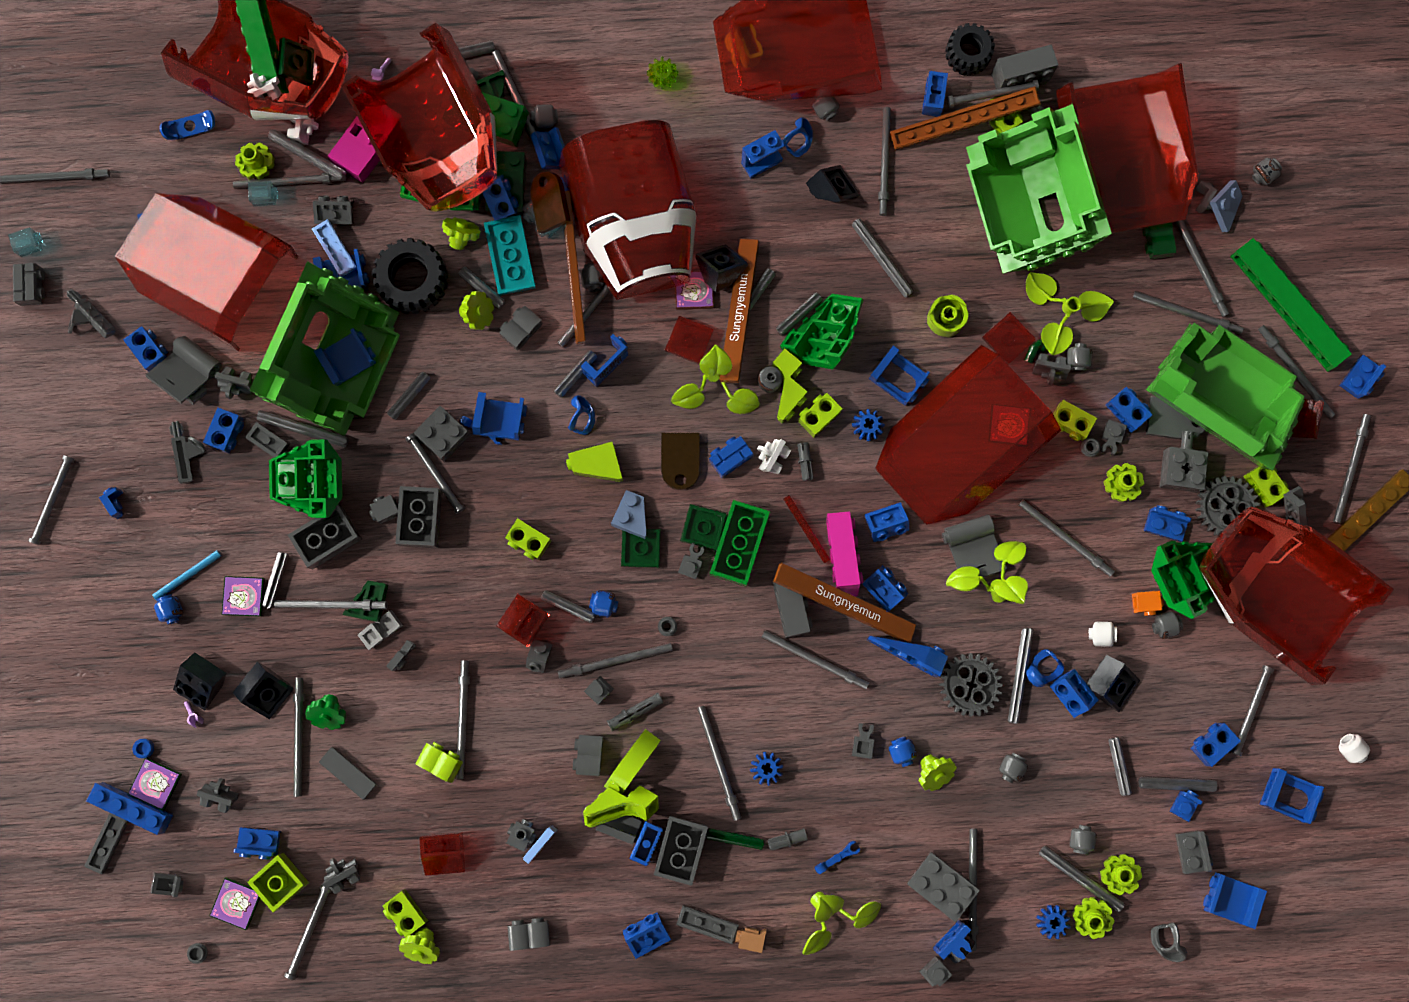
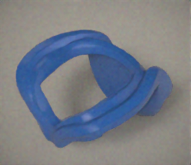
[782,117,813,157]
[568,395,595,435]
[1026,649,1064,687]

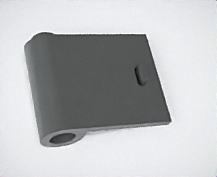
[146,336,222,404]
[942,514,1007,577]

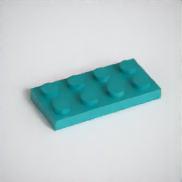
[484,215,536,296]

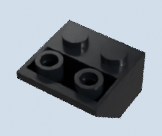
[173,652,227,711]

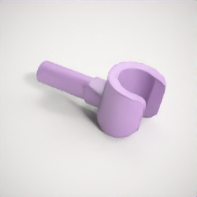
[371,58,392,81]
[184,701,204,728]

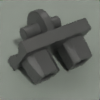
[1032,353,1071,385]
[215,367,252,399]
[197,778,239,813]
[323,858,360,894]

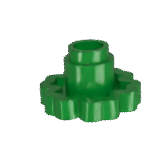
[305,694,347,730]

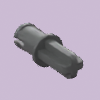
[797,442,814,481]
[768,828,808,850]

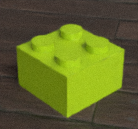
[247,853,309,912]

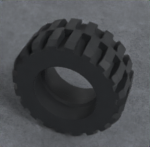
[372,238,448,314]

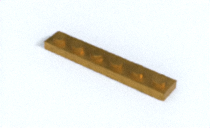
[1320,469,1409,560]

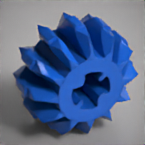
[852,409,885,442]
[750,752,783,786]
[1036,905,1071,939]

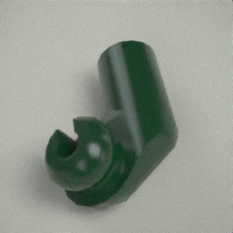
[1024,339,1046,364]

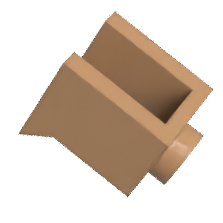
[735,927,766,953]

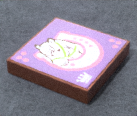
[675,271,714,310]

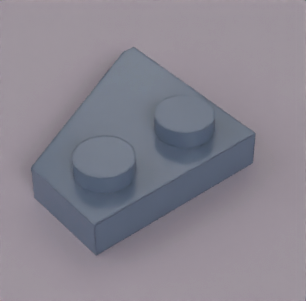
[1210,180,1242,232]
[611,490,646,539]

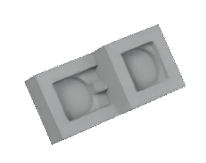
[358,610,403,650]

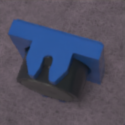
[933,920,975,964]

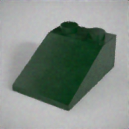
[485,150,527,214]

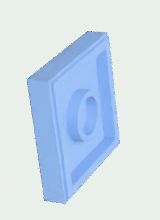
[523,826,558,864]

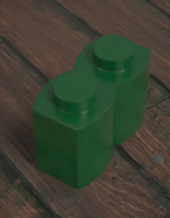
[1142,217,1176,259]

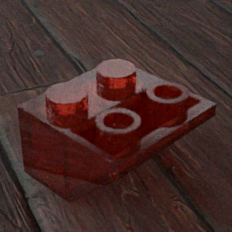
[496,594,550,647]
[419,832,465,876]

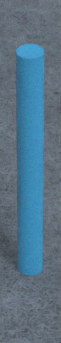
[152,550,222,601]

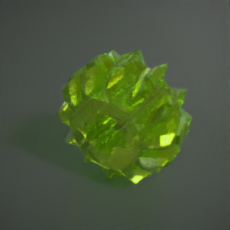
[647,56,678,90]

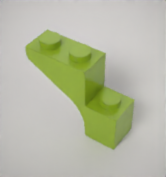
[772,349,807,423]
[583,785,659,827]

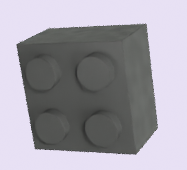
[414,406,471,462]

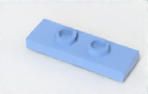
[312,219,357,277]

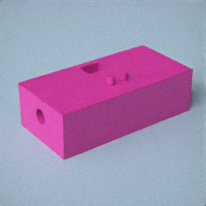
[328,96,406,183]

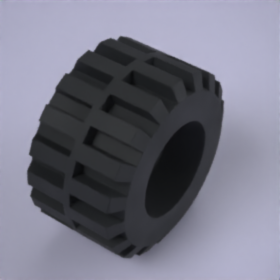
[945,23,995,76]

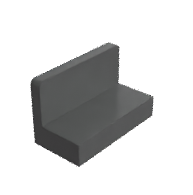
[596,816,641,844]

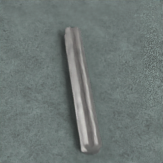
[268,129,346,181]
[852,218,913,297]
[257,410,348,447]
[1008,628,1033,724]
[1039,846,1125,912]

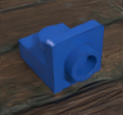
[99,487,124,519]
[1169,790,1203,822]

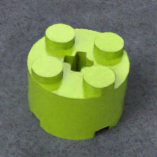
[927,295,968,338]

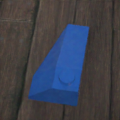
[866,636,948,677]

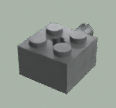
[1160,431,1208,493]

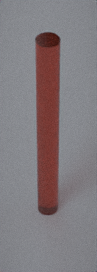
[783,495,831,564]

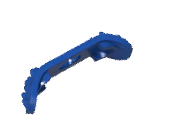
[160,110,215,140]

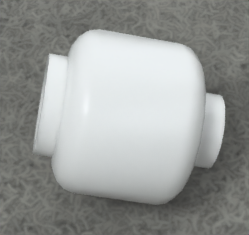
[1089,621,1117,647]
[1339,734,1370,763]

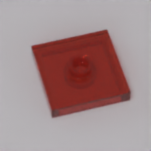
[982,312,1036,365]
[665,316,714,365]

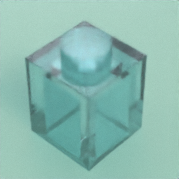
[248,181,279,206]
[8,227,43,257]

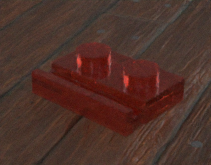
[1291,399,1324,439]

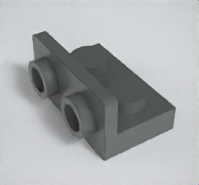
[313,196,354,224]
[1284,486,1308,534]
[1175,830,1213,874]

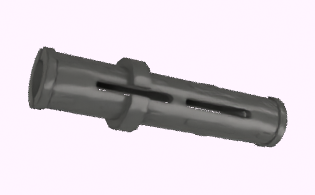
[607,692,663,732]

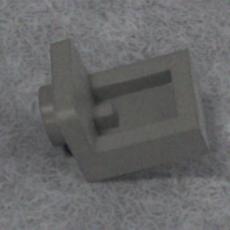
[1195,181,1218,214]
[526,639,553,673]
[150,872,183,897]

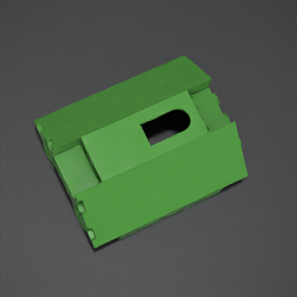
[966,104,1112,274]
[250,261,400,436]
[1146,323,1305,471]

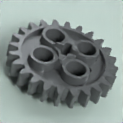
[1195,476,1260,538]
[938,653,1003,717]

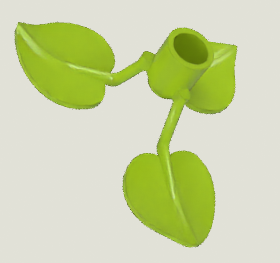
[1026,272,1114,355]
[671,345,760,414]
[946,541,1028,604]
[802,892,881,955]

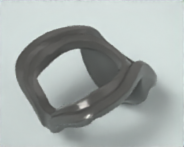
[1151,922,1187,962]

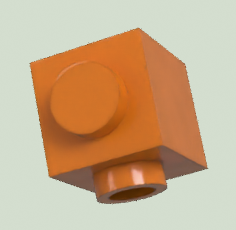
[1132,591,1164,616]

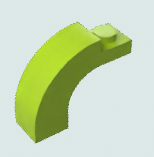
[604,729,661,794]

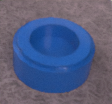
[132,739,154,758]

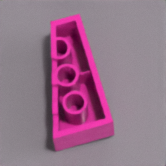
[826,511,863,597]

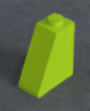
[566,442,623,482]

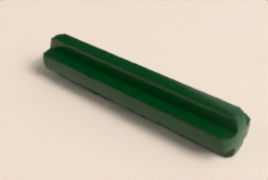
[706,828,764,850]

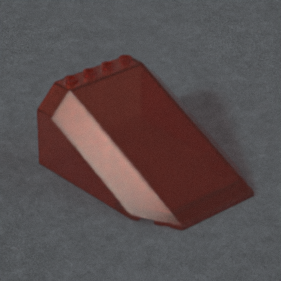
[713,0,882,102]
[1056,63,1198,233]
[115,193,298,351]
[875,345,1061,525]

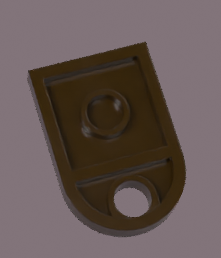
[531,171,571,234]
[661,433,699,490]

